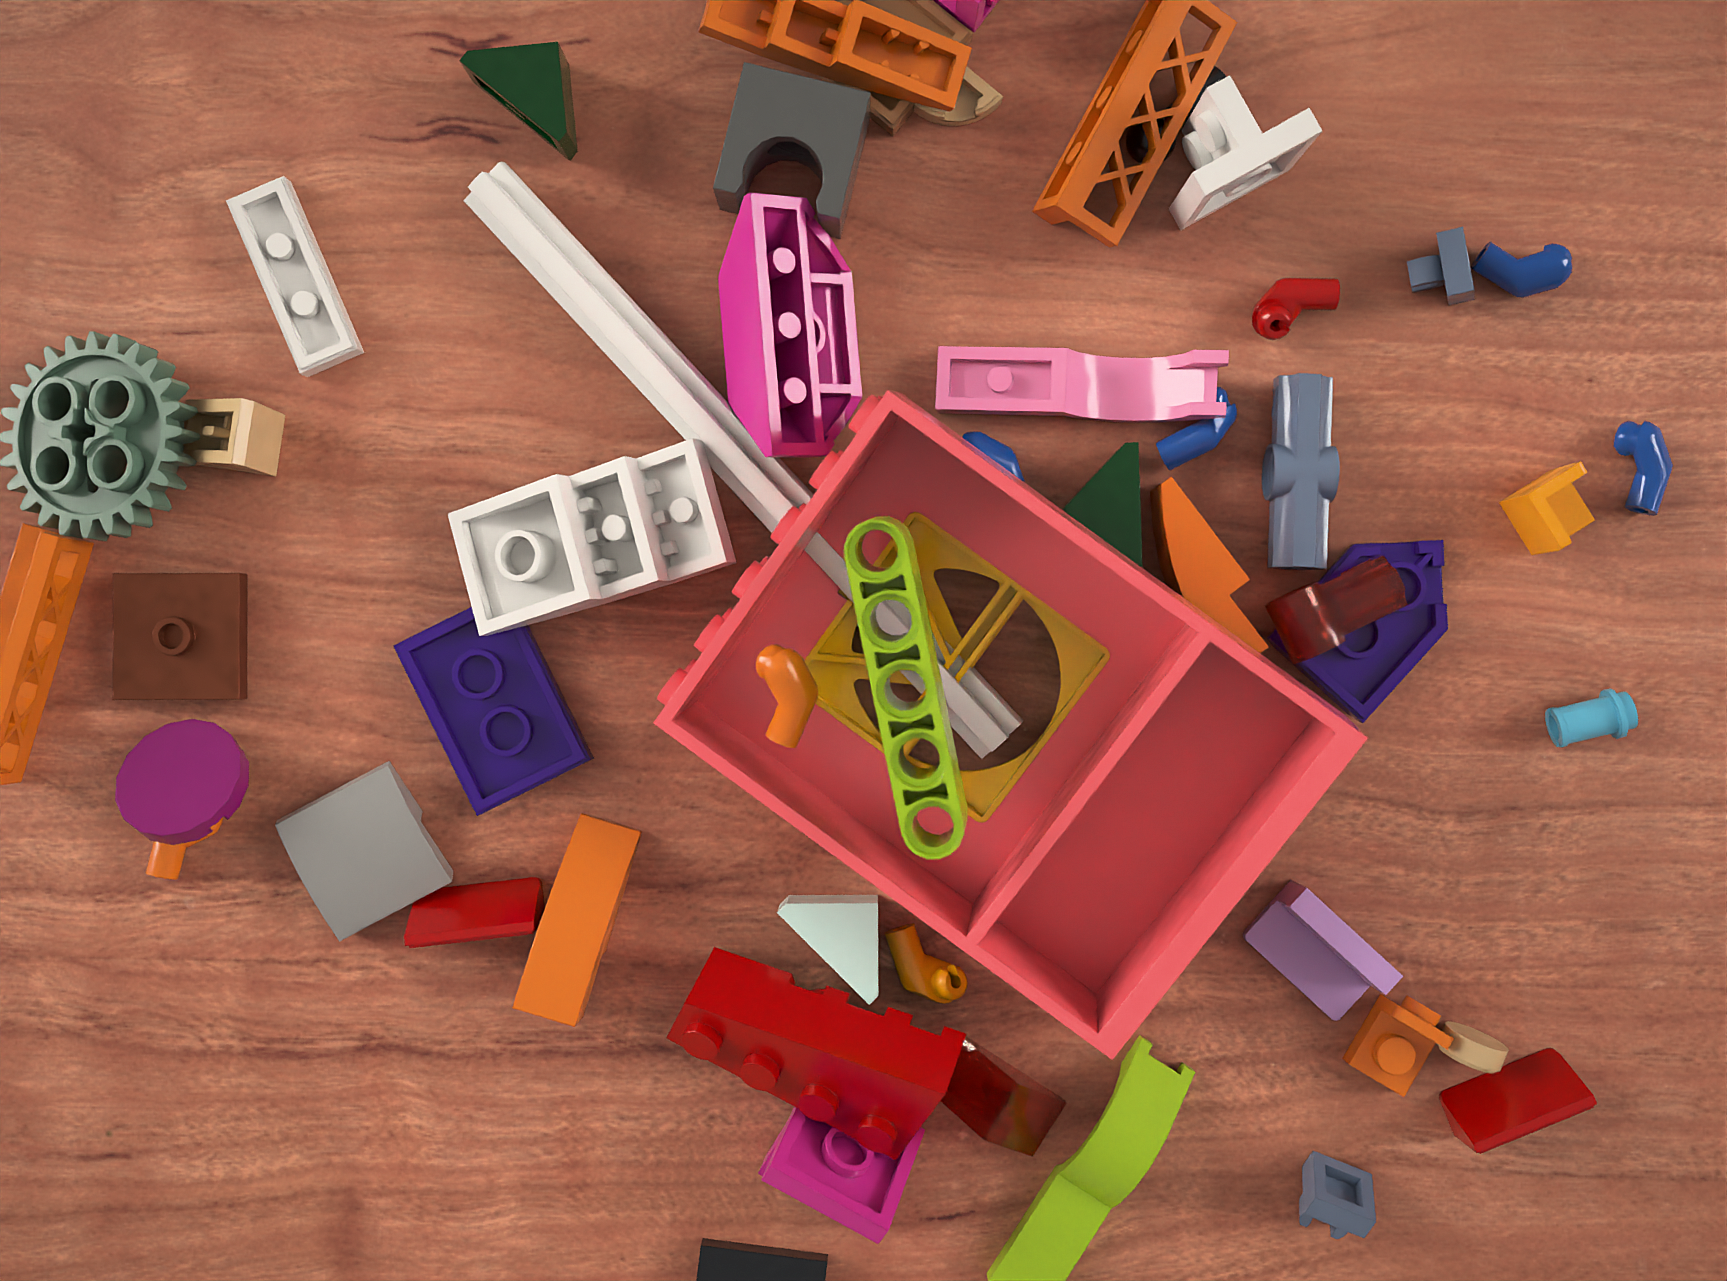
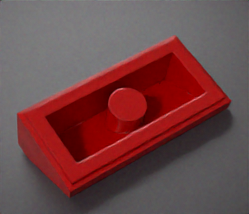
[404,877,545,948]
[1439,1048,1597,1154]

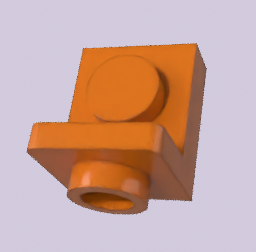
[1342,994,1454,1097]

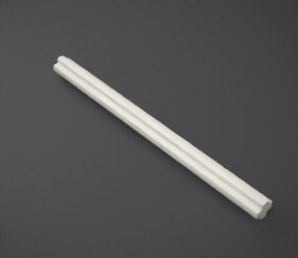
[464,162,1023,759]

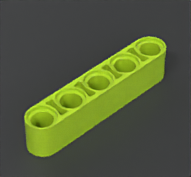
[844,516,967,859]

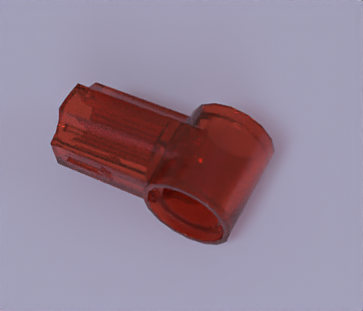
[1264,555,1408,664]

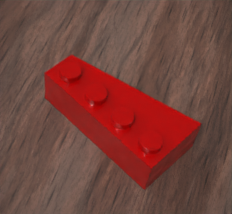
[666,947,967,1160]

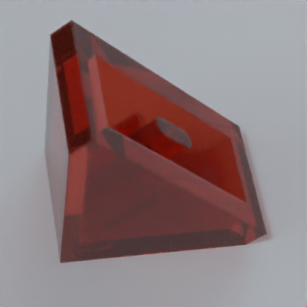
[941,1037,1067,1157]

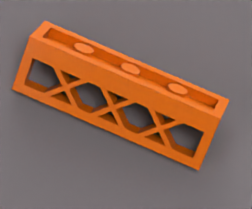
[1032,0,1238,248]
[0,523,94,785]

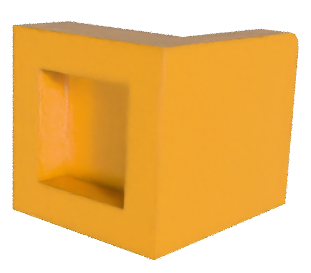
[1499,461,1595,555]

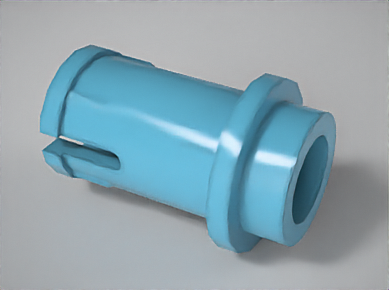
[1545,688,1638,748]

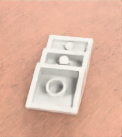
[448,438,737,636]

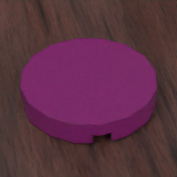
[115,719,249,845]

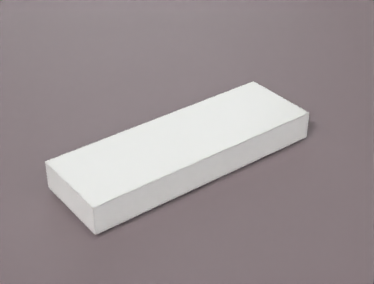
[226,176,364,377]

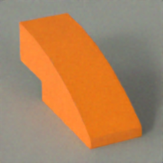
[1150,476,1268,653]
[512,813,642,1027]

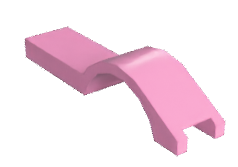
[935,346,1229,423]

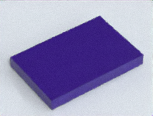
[393,607,594,816]

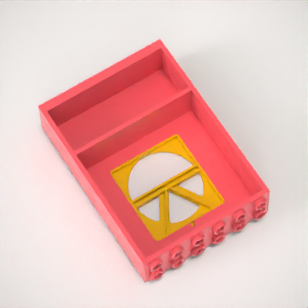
[653,390,1368,1060]

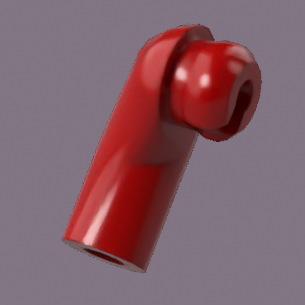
[1252,278,1340,340]

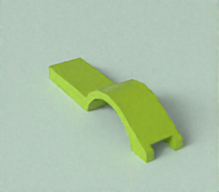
[986,1035,1195,1281]

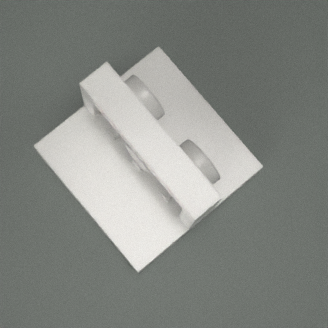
[1169,75,1322,230]

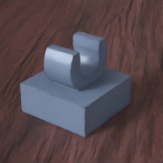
[1407,227,1475,305]
[1299,1151,1376,1240]

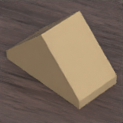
[183,398,285,477]

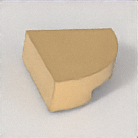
[914,67,1003,126]

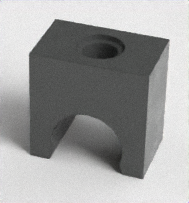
[713,62,870,239]

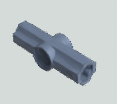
[1262,373,1340,570]

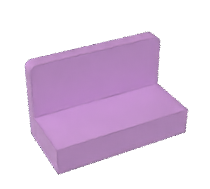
[1243,880,1403,1021]

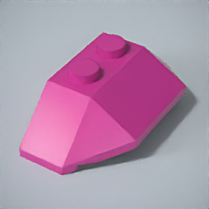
[718,192,862,457]

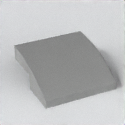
[275,761,454,942]

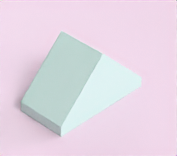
[777,895,878,1005]

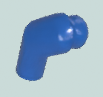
[1156,387,1237,470]

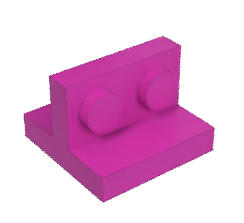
[758,1107,925,1244]

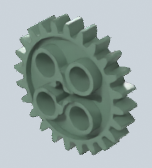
[0,331,200,541]

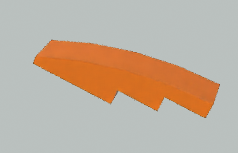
[698,0,972,112]

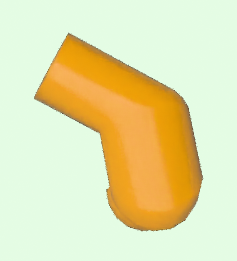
[885,923,968,1004]

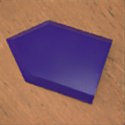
[1267,540,1448,723]

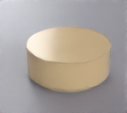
[1437,1021,1509,1074]

